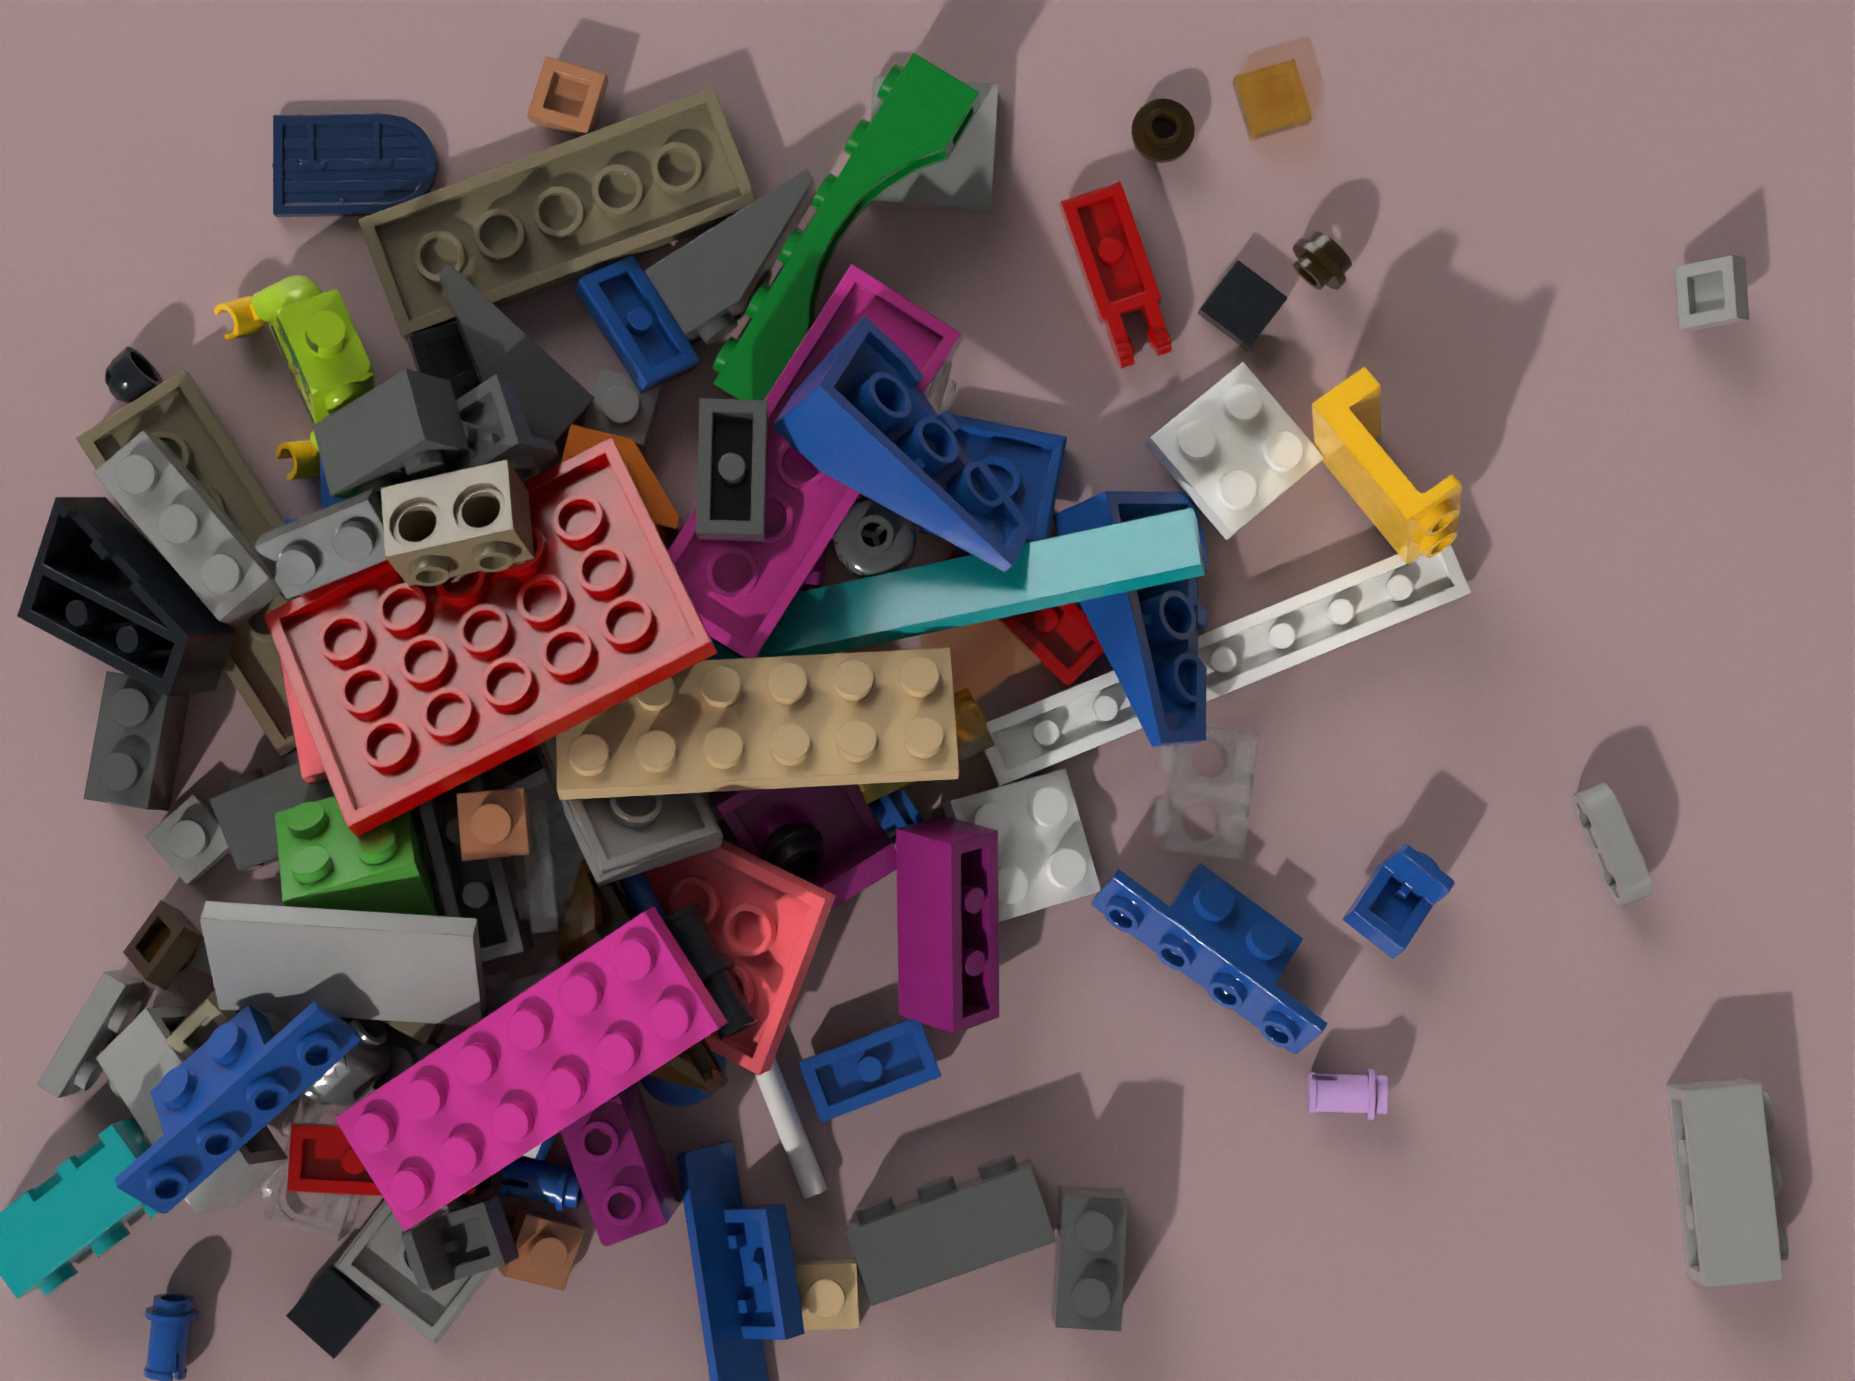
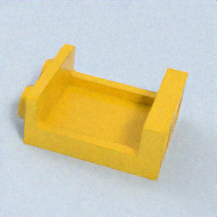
[1312,366,1462,565]

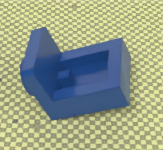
[1342,844,1455,959]

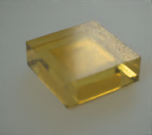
[1232,59,1312,141]

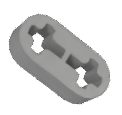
[1572,782,1653,907]

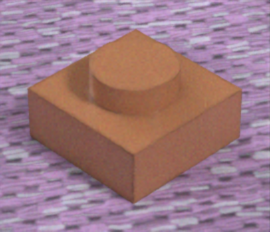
[527,56,609,137]
[456,788,532,861]
[498,1208,585,1291]

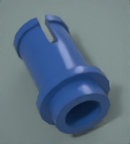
[500,1158,584,1213]
[144,1294,199,1381]

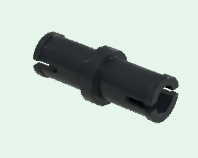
[664,904,758,1040]

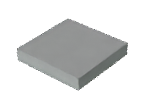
[869,76,999,213]
[334,1198,495,1345]

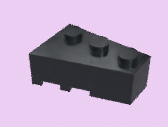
[17,497,236,697]

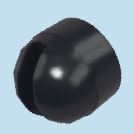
[105,347,163,403]

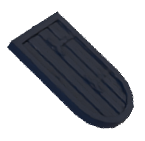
[272,113,438,217]

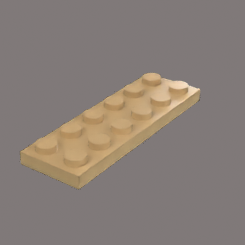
[556,648,959,800]

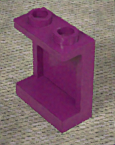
[708,784,896,910]
[560,1083,681,1246]

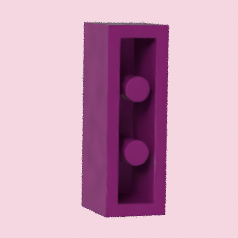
[896,816,999,1034]

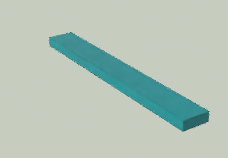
[705,508,1205,660]

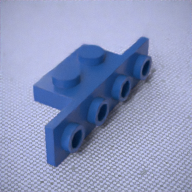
[1091,863,1328,1054]
[114,1000,360,1214]
[677,1141,805,1381]

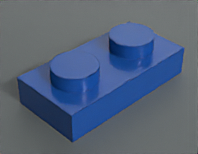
[575,255,699,394]
[798,1018,942,1123]

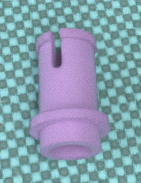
[1307,1068,1388,1120]

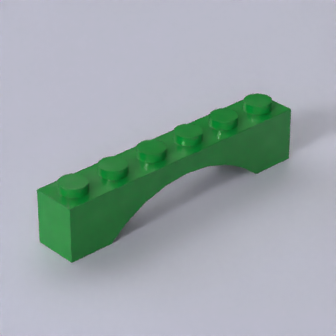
[712,53,980,400]

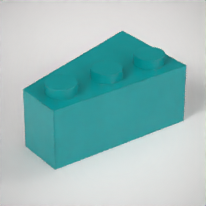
[0,1117,159,1299]

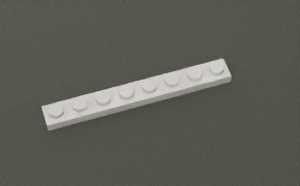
[975,544,1471,787]

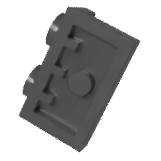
[439,374,558,482]

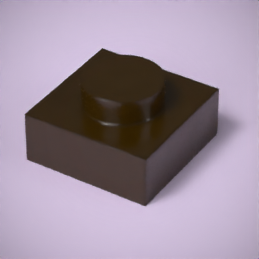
[123,900,204,990]

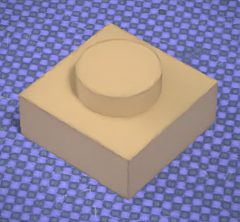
[794,1259,860,1331]

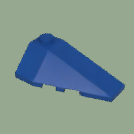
[772,315,1032,572]
[1053,491,1208,747]

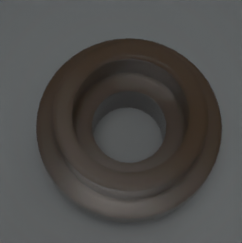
[1131,99,1195,163]
[1292,231,1352,290]

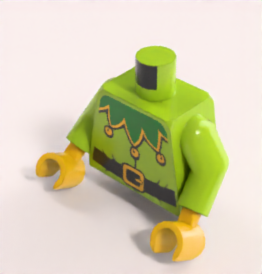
[214,275,375,480]

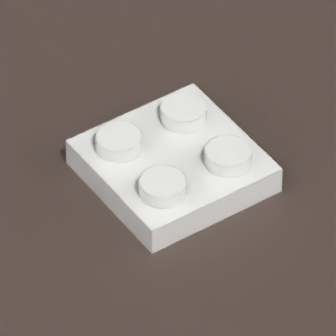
[1145,362,1325,541]
[942,768,1101,922]

